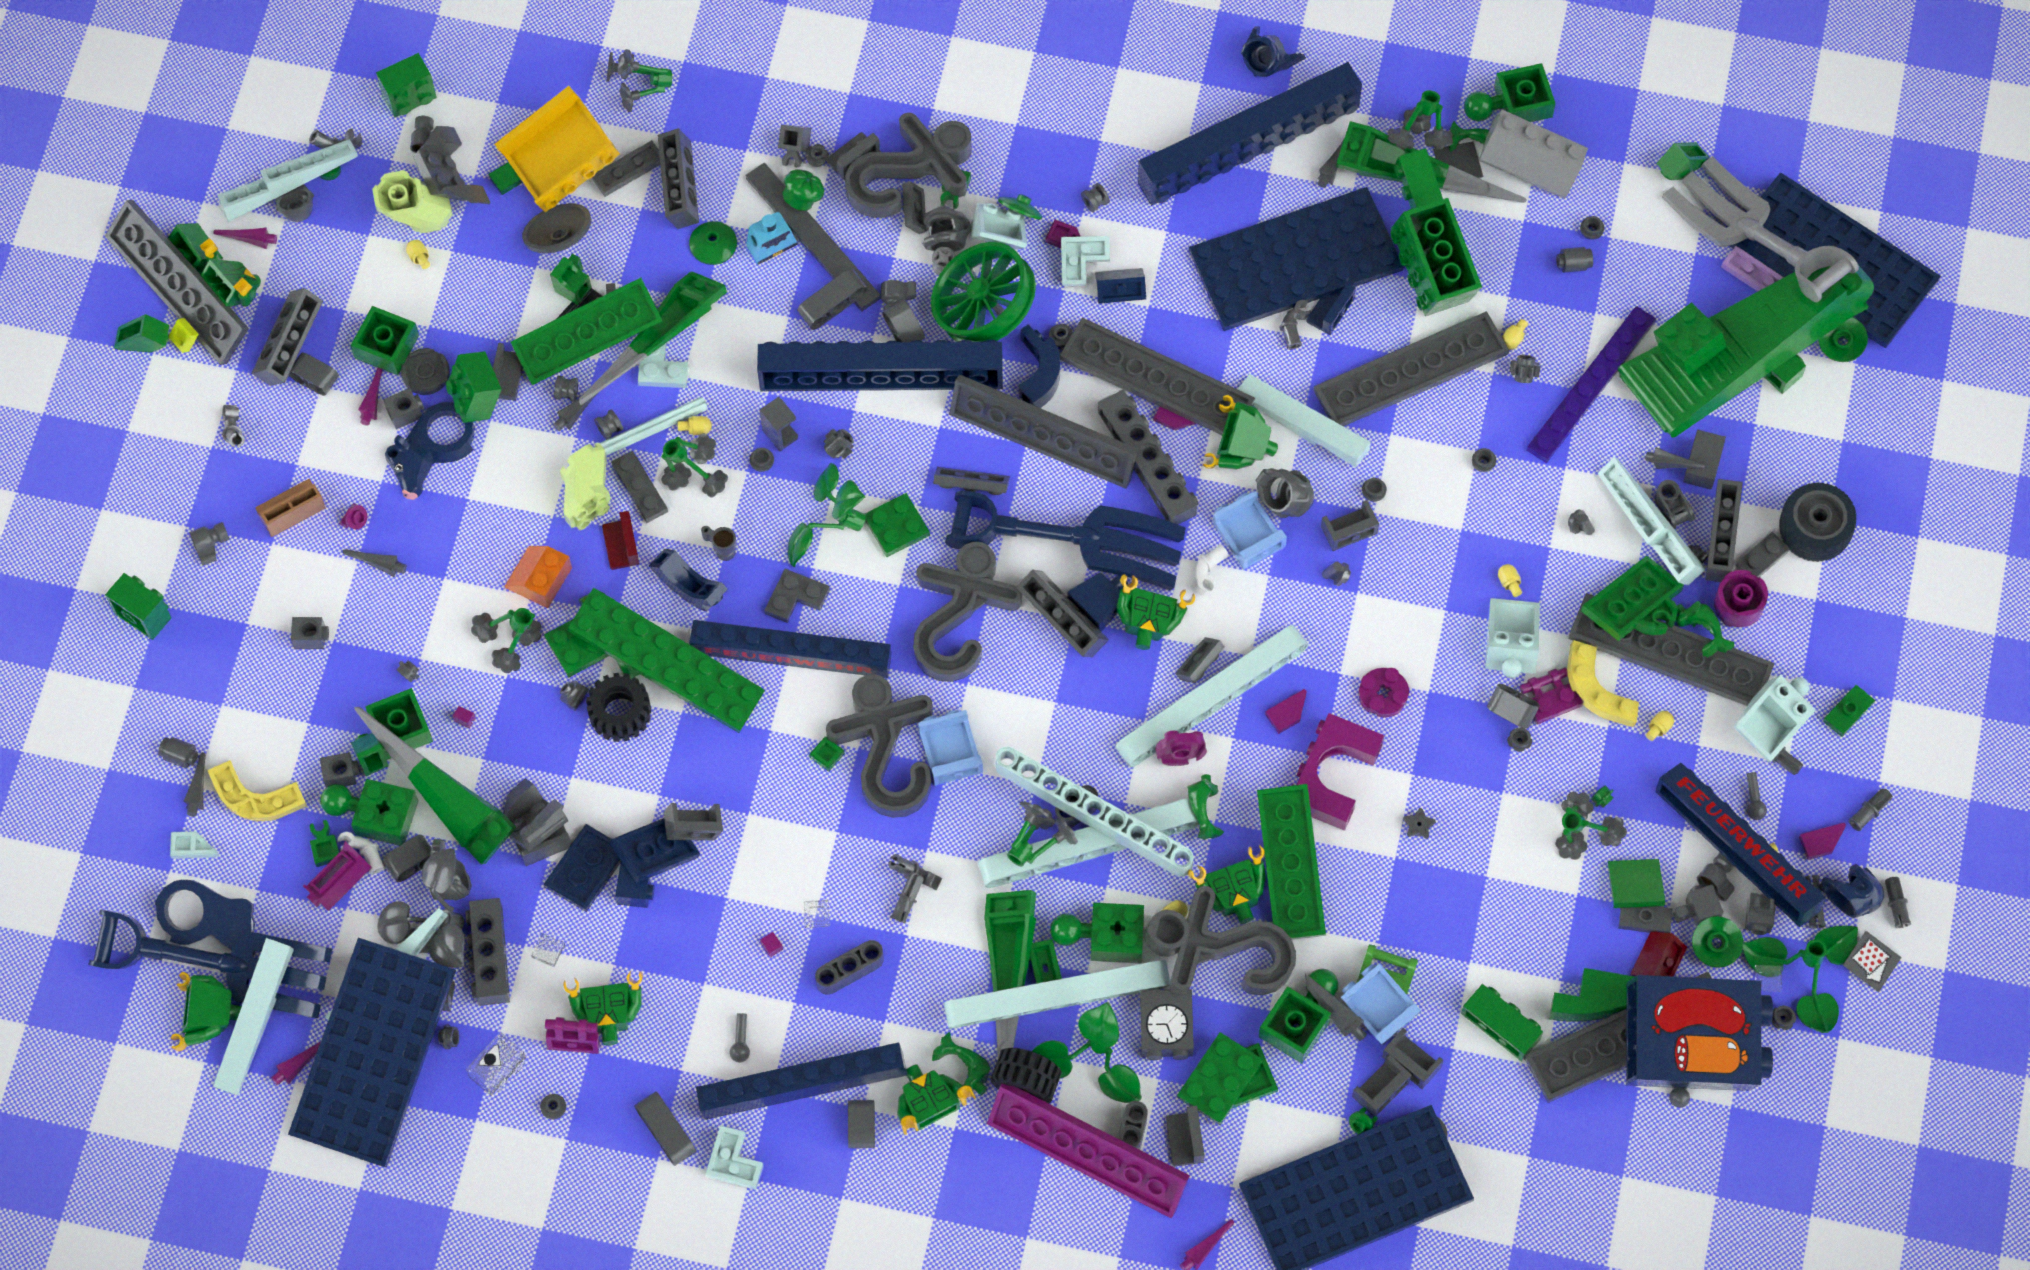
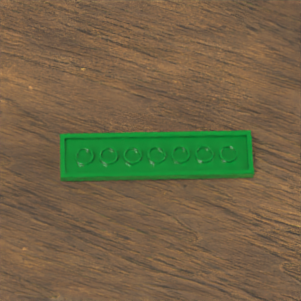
[567,587,765,733]

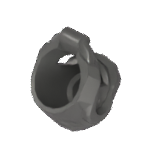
[922,205,971,252]
[1255,468,1314,518]

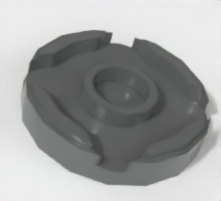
[401,348,450,395]

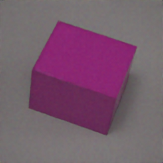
[453,706,476,729]
[760,932,783,958]

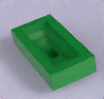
[1030,939,1062,984]

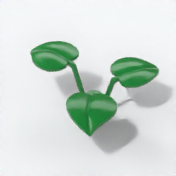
[787,463,866,567]
[1743,926,1858,1033]
[1032,1002,1142,1103]

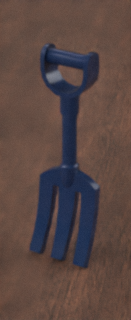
[945,491,1186,591]
[88,909,333,1018]

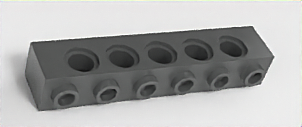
[1098,389,1198,525]

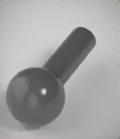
[1746,772,1767,820]
[729,1013,750,1063]
[1669,1088,1690,1108]

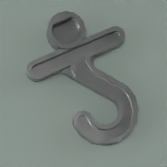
[845,112,972,218]
[913,542,1022,682]
[826,674,933,818]
[1145,886,1296,996]

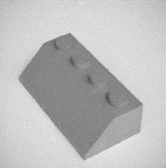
[1478,110,1588,199]

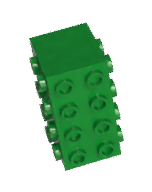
[1390,198,1482,316]

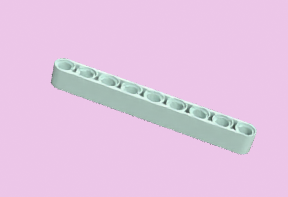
[1115,625,1309,767]
[995,746,1194,877]
[978,798,1199,888]
[943,960,1170,1029]

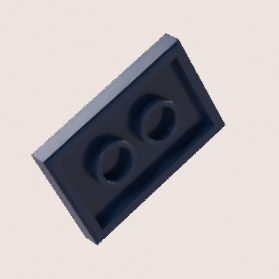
[610,818,700,883]
[543,824,621,912]

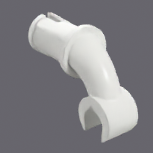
[1196,544,1229,596]
[337,832,385,875]

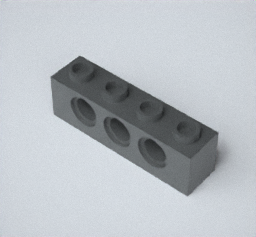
[657,128,699,229]
[251,288,323,386]
[1705,479,1743,582]
[1016,569,1109,658]
[465,898,510,1006]

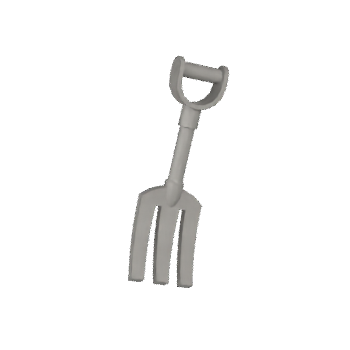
[1662,156,1859,302]

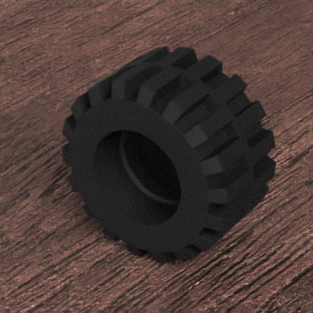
[586,673,652,742]
[990,1048,1062,1103]

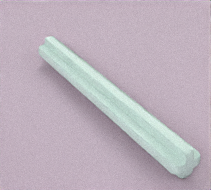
[594,397,707,456]

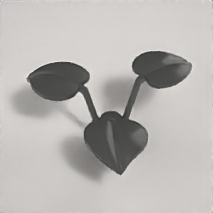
[377,848,465,968]

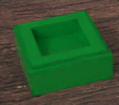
[488,162,522,195]
[809,736,845,772]

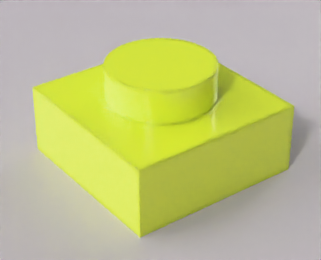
[169,318,199,353]

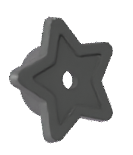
[1403,808,1436,839]

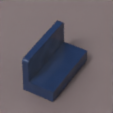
[1095,268,1147,304]
[1306,283,1356,336]

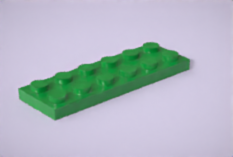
[511,277,663,385]
[1257,784,1326,940]

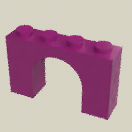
[1291,713,1385,831]

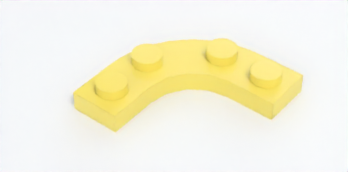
[1567,640,1639,727]
[207,760,307,821]

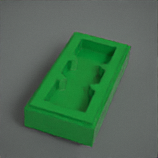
[1823,685,1875,737]

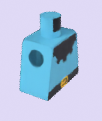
[746,212,798,265]

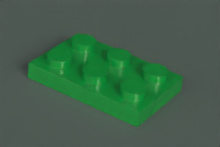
[1177,1032,1263,1126]

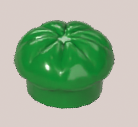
[782,169,825,211]

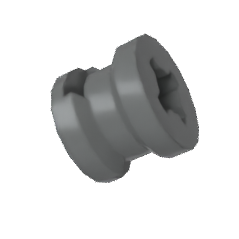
[1081,182,1110,213]
[554,375,579,402]
[594,409,623,440]

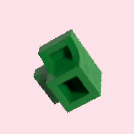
[550,253,592,305]

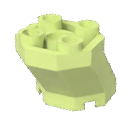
[372,170,453,233]
[560,443,611,530]

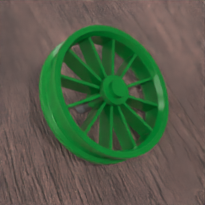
[931,242,1036,342]

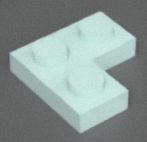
[1061,236,1110,286]
[638,343,689,388]
[705,1125,764,1190]

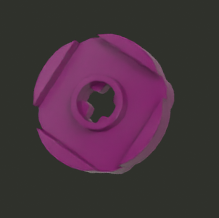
[1358,667,1409,718]
[1155,730,1207,766]

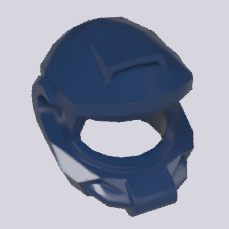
[1819,863,1884,918]

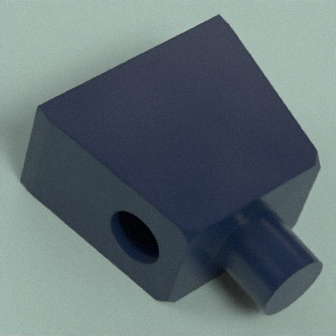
[1067,573,1128,632]

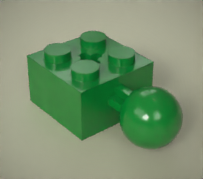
[1464,63,1556,122]
[320,779,419,846]
[1050,902,1144,963]
[1258,968,1339,1064]

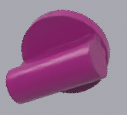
[339,503,367,530]

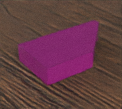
[1045,219,1080,248]
[1153,407,1196,431]
[1265,689,1307,734]
[1799,822,1846,860]

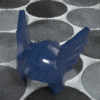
[1241,26,1306,77]

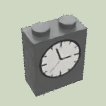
[1140,989,1194,1060]

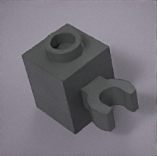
[778,124,812,168]
[1673,885,1724,927]
[1744,893,1776,935]

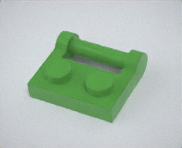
[1356,944,1418,994]

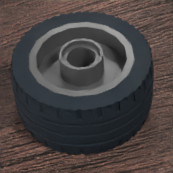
[1779,482,1856,562]

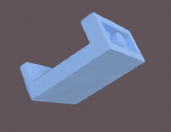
[1213,491,1287,570]
[918,710,983,786]
[1341,964,1421,1045]

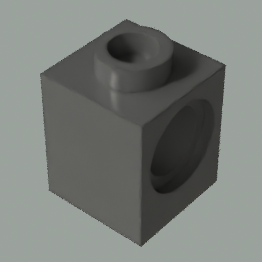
[383,388,424,430]
[291,617,329,649]
[320,752,360,787]

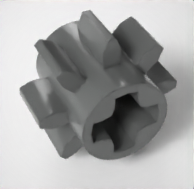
[1509,354,1541,383]
[824,429,854,459]

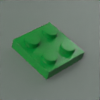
[865,493,930,557]

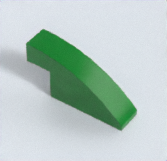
[1549,968,1635,1022]

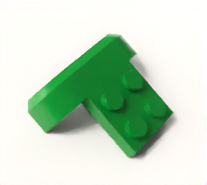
[544,592,640,679]

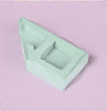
[170,831,219,859]

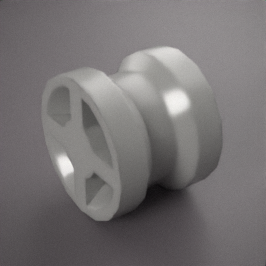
[932,247,956,275]

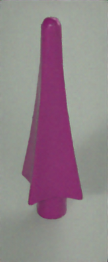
[213,227,277,249]
[358,368,383,426]
[271,1041,321,1085]
[1180,1219,1234,1270]

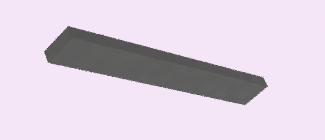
[745,162,881,312]

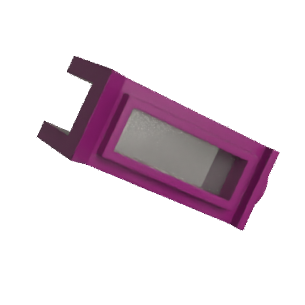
[303,841,372,911]

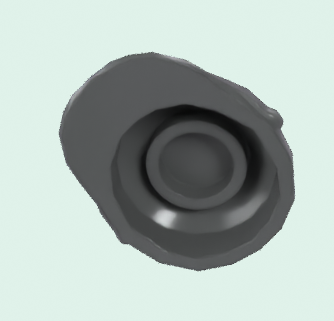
[276,184,314,222]

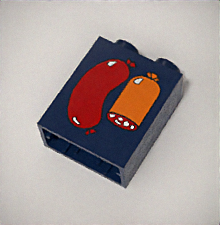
[1626,975,1773,1091]

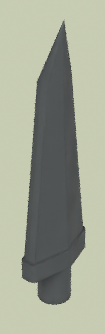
[1305,973,1367,1041]

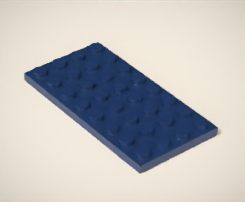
[1729,172,1941,349]
[1189,187,1403,331]
[288,937,456,1168]
[1239,1105,1474,1270]

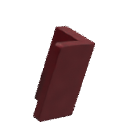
[602,511,640,570]
[1631,931,1687,977]

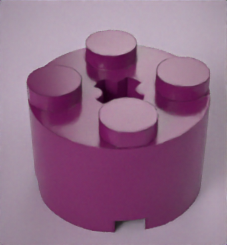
[1714,570,1768,627]

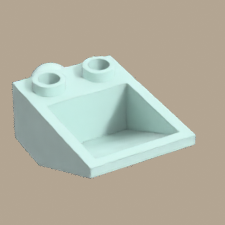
[970,203,1027,250]
[1485,598,1540,678]
[1733,675,1816,762]

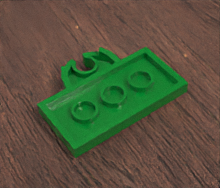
[1581,555,1684,641]

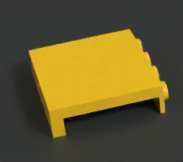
[494,86,620,212]

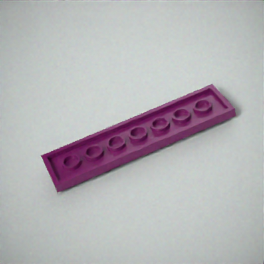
[987,1083,1190,1219]

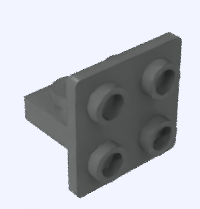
[826,132,881,184]

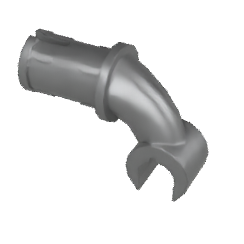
[309,128,362,149]
[1279,300,1311,350]
[222,405,245,448]
[888,854,943,891]

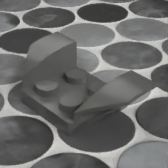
[413,126,491,204]
[503,778,568,852]

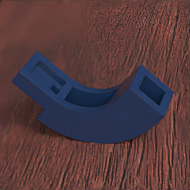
[1018,324,1060,408]
[649,548,728,612]

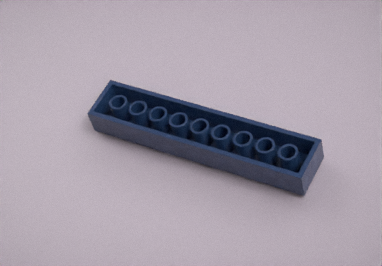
[1138,62,1362,206]
[757,339,1003,392]

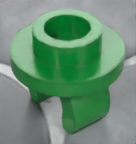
[1349,1107,1378,1134]

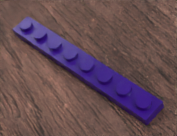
[1526,306,1656,464]

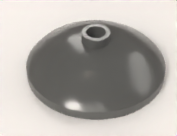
[522,203,592,254]

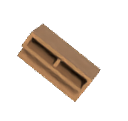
[255,479,326,537]

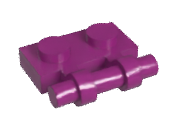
[1519,667,1583,725]
[545,1017,600,1054]

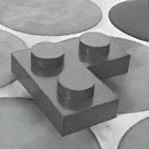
[764,569,830,623]

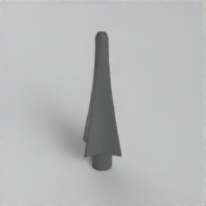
[1317,139,1344,188]
[553,393,598,431]
[1645,447,1705,469]
[343,549,407,577]
[184,752,206,817]

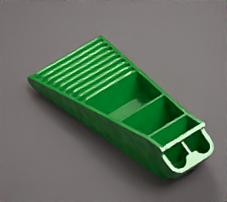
[1618,265,1874,438]

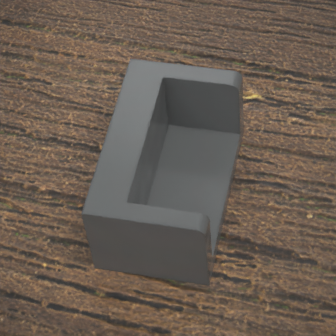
[759,396,798,452]
[1683,429,1726,489]
[1321,500,1379,551]
[664,803,723,841]
[1382,1028,1444,1090]
[1352,1054,1412,1117]

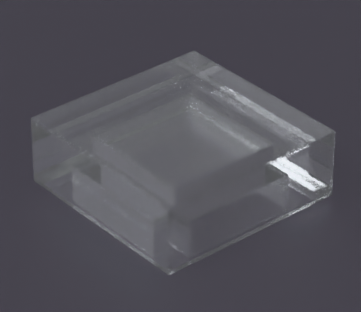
[803,900,830,928]
[531,933,565,967]
[1755,965,1782,992]

